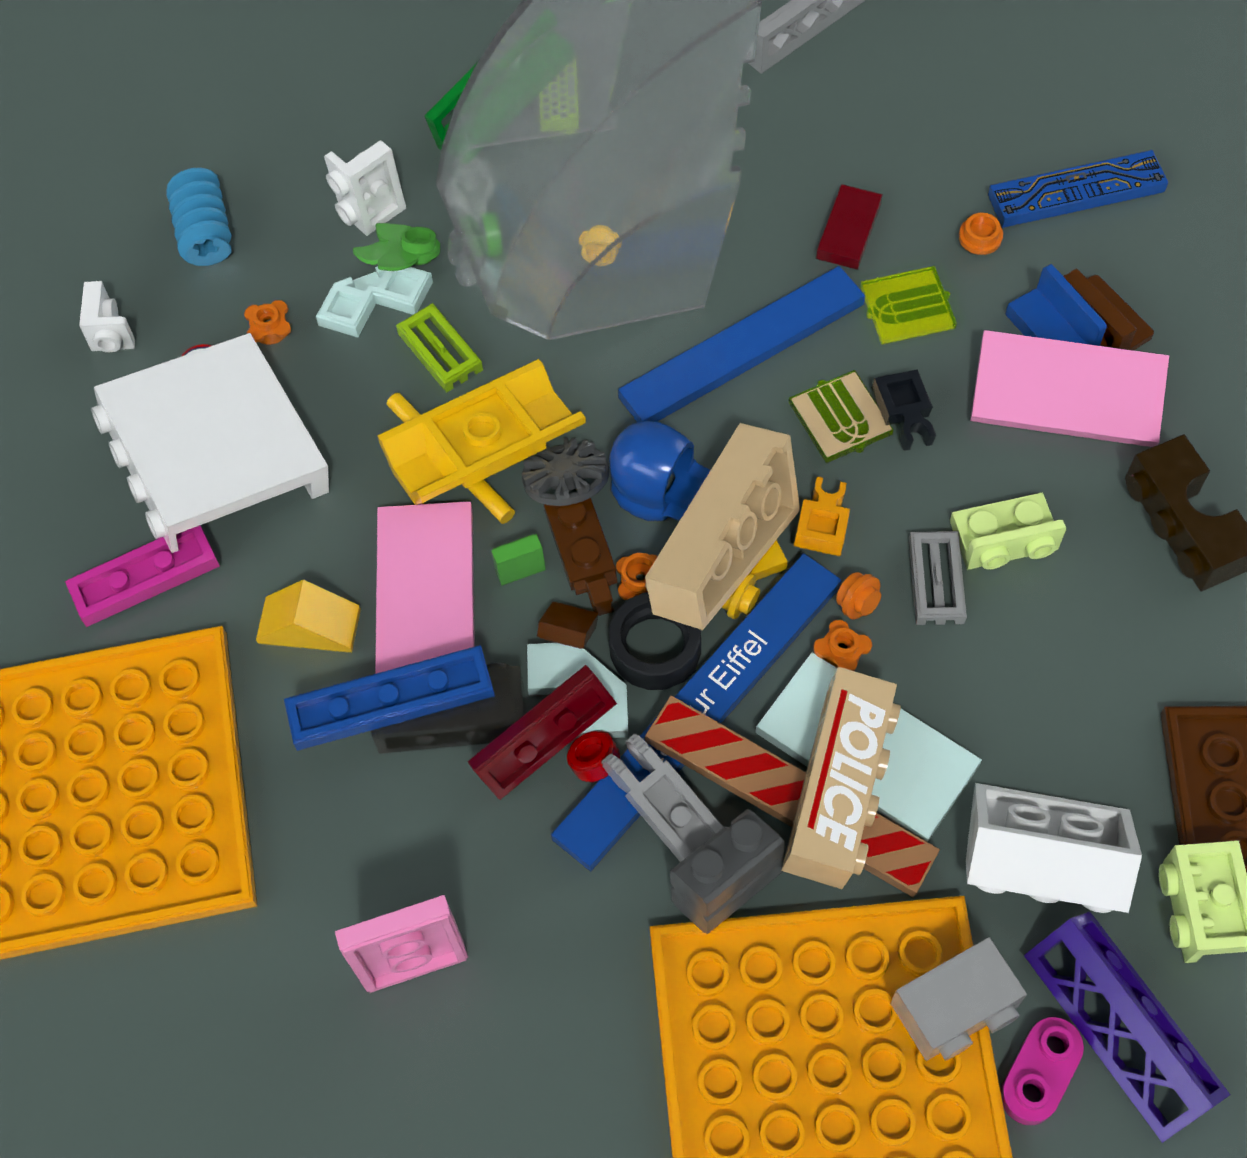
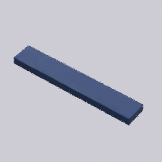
[618,266,865,423]

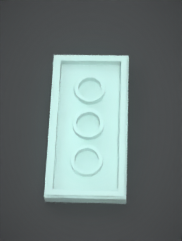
[756,652,982,842]

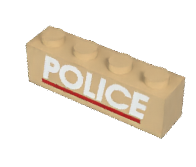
[781,667,901,889]

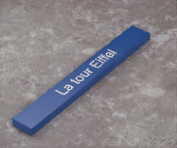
[551,553,842,872]

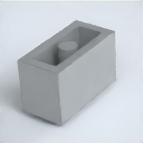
[890,937,1027,1061]

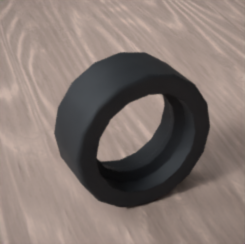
[609,592,701,690]

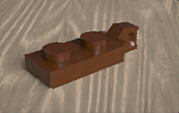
[543,498,618,616]

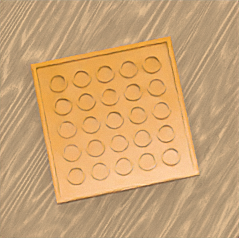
[0,626,257,960]
[650,896,1013,1158]

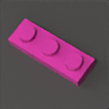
[65,525,220,627]

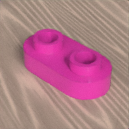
[1000,1017,1084,1125]

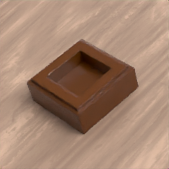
[537,601,599,649]

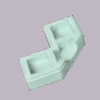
[316,266,433,338]
[527,643,629,738]

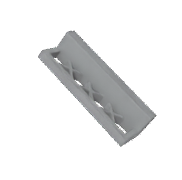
[734,0,865,74]

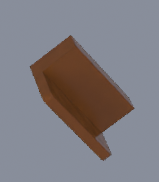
[1063,268,1154,351]

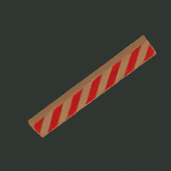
[644,696,940,898]

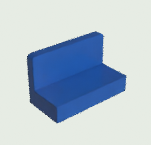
[1005,264,1107,346]

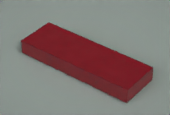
[467,665,617,800]

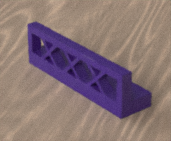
[1024,911,1231,1143]

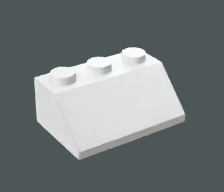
[966,783,1142,913]

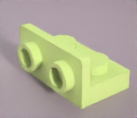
[950,492,1066,570]
[1159,841,1247,963]

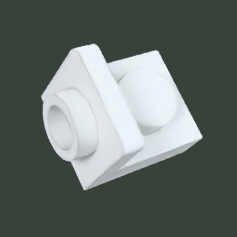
[79,281,135,352]

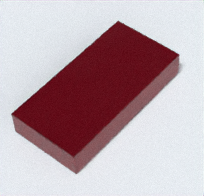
[816,184,883,270]

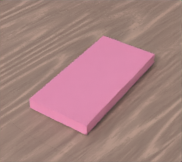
[970,330,1169,447]
[375,501,475,674]

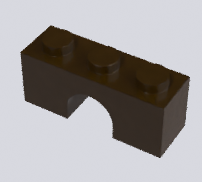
[1125,434,1247,592]

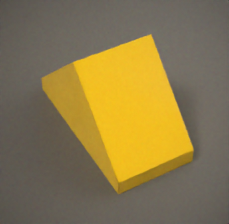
[256,579,361,653]

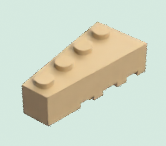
[645,423,800,630]

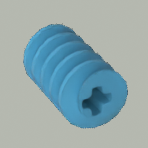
[166,168,232,266]

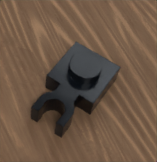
[871,369,936,451]

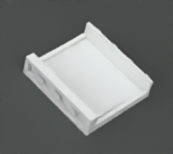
[91,333,329,553]

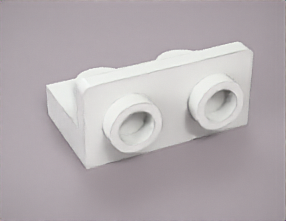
[324,140,406,236]

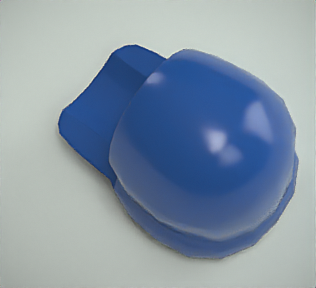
[609,421,711,521]

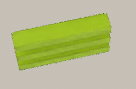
[396,303,483,393]

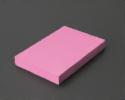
[335,895,468,993]

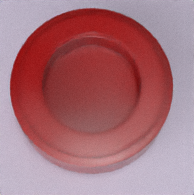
[567,731,620,782]

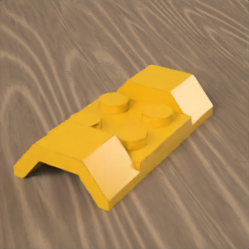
[377,359,586,505]

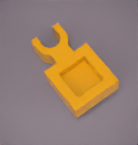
[794,477,850,556]

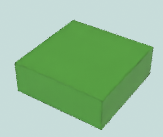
[491,534,546,586]

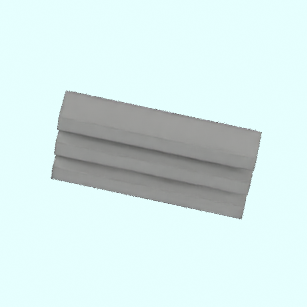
[909,531,967,625]

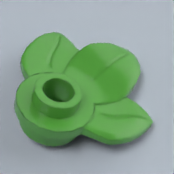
[353,223,440,271]

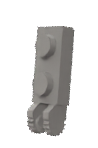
[602,734,724,862]

